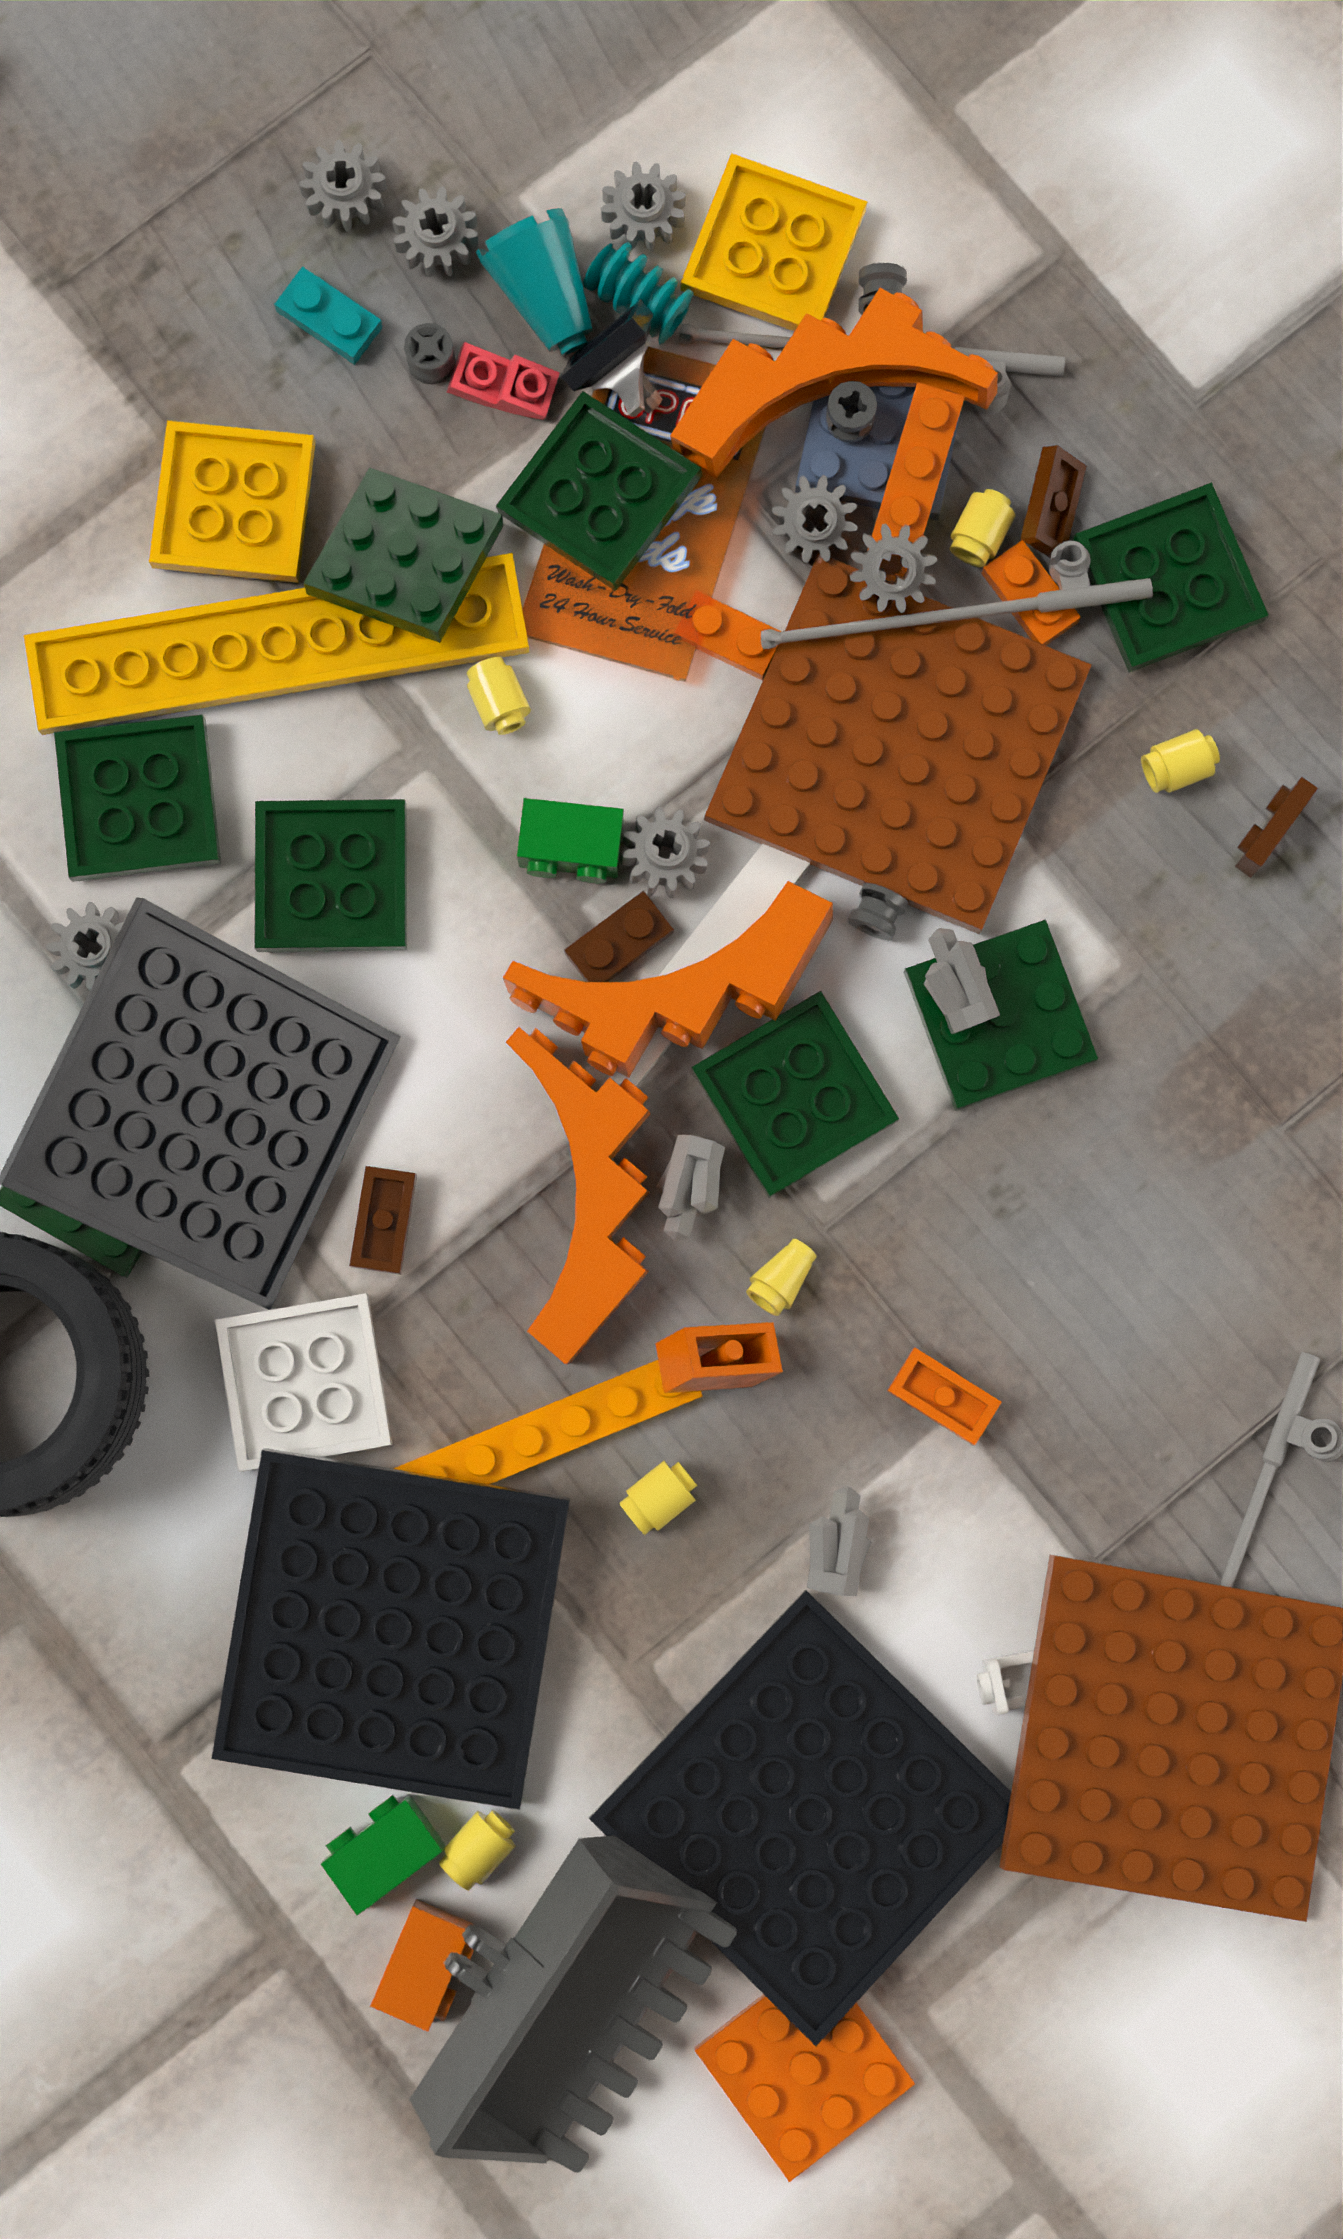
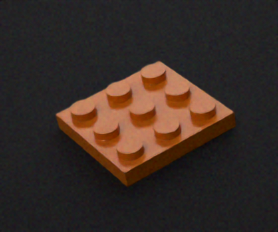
[694,1994,915,2182]

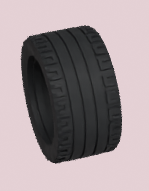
[0,1232,150,1517]

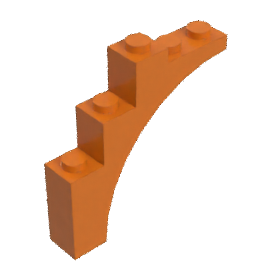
[670,288,998,478]
[503,881,833,1078]
[506,1027,651,1365]

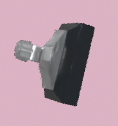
[561,299,663,417]

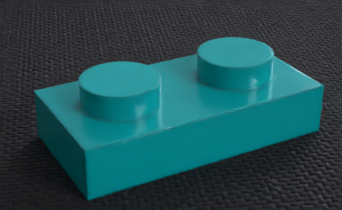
[274,266,383,365]

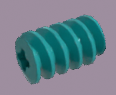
[583,242,694,345]

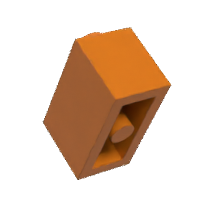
[655,1322,783,1393]
[370,1899,474,2032]

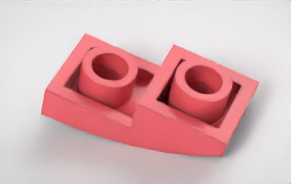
[447,342,560,420]

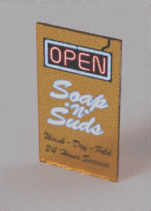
[522,346,767,682]

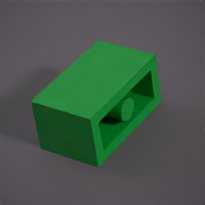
[517,798,624,883]
[320,1794,446,1916]

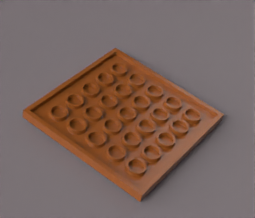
[704,553,1092,935]
[999,1555,1343,1922]

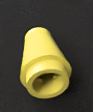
[746,1239,817,1316]

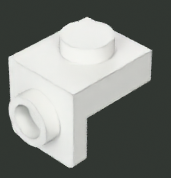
[976,1650,1034,1715]

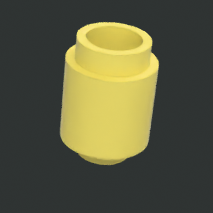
[950,489,1016,567]
[466,657,531,735]
[1141,729,1220,793]
[619,1460,698,1535]
[439,1810,516,1891]

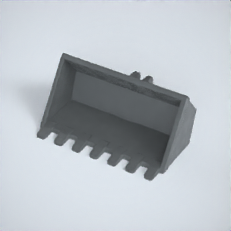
[409,1835,737,2173]

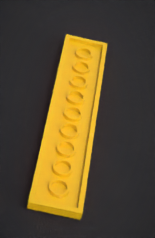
[24,553,530,735]

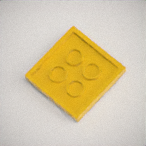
[680,153,868,331]
[149,420,316,583]

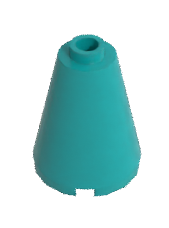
[476,208,593,356]

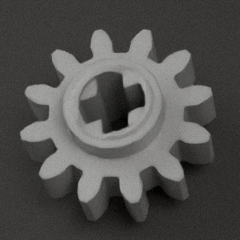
[299,140,387,232]
[601,162,686,252]
[392,187,479,278]
[772,475,858,563]
[850,523,937,613]
[621,807,710,898]
[46,902,124,991]

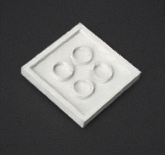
[215,1293,393,1472]

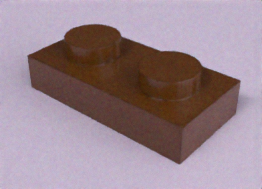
[1020,445,1087,558]
[1235,777,1318,878]
[564,891,674,982]
[349,1166,417,1275]

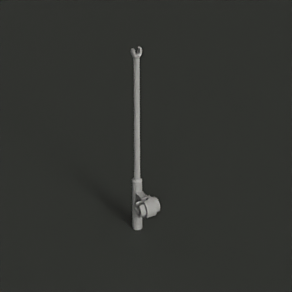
[679,324,1065,415]
[761,541,1153,649]
[1220,1352,1343,1588]

